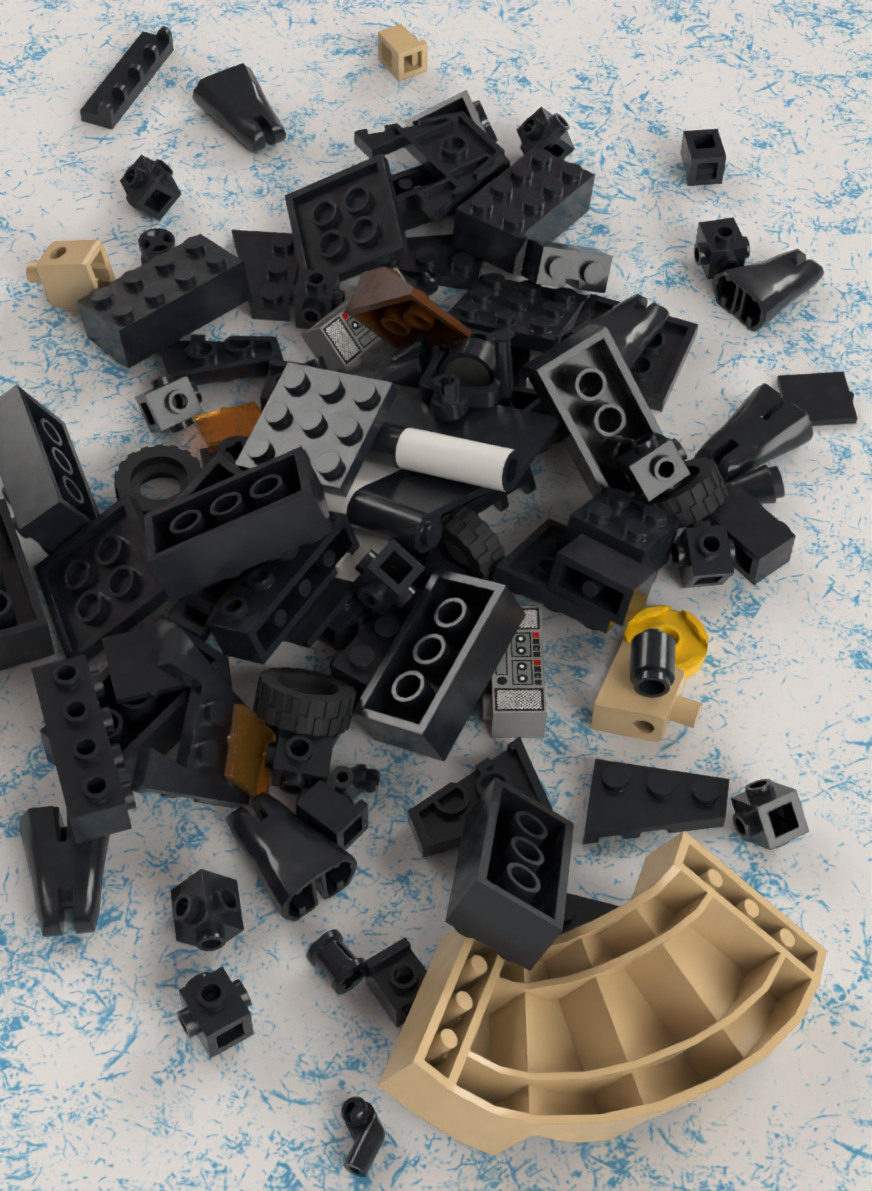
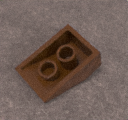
[345,267,472,349]

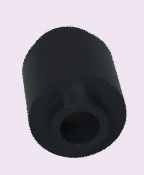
[630,629,676,698]

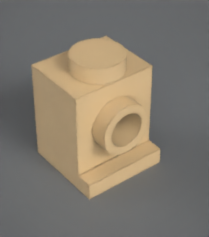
[378,24,427,81]

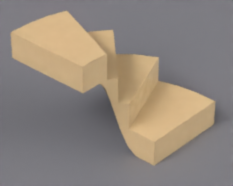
[378,831,827,1156]

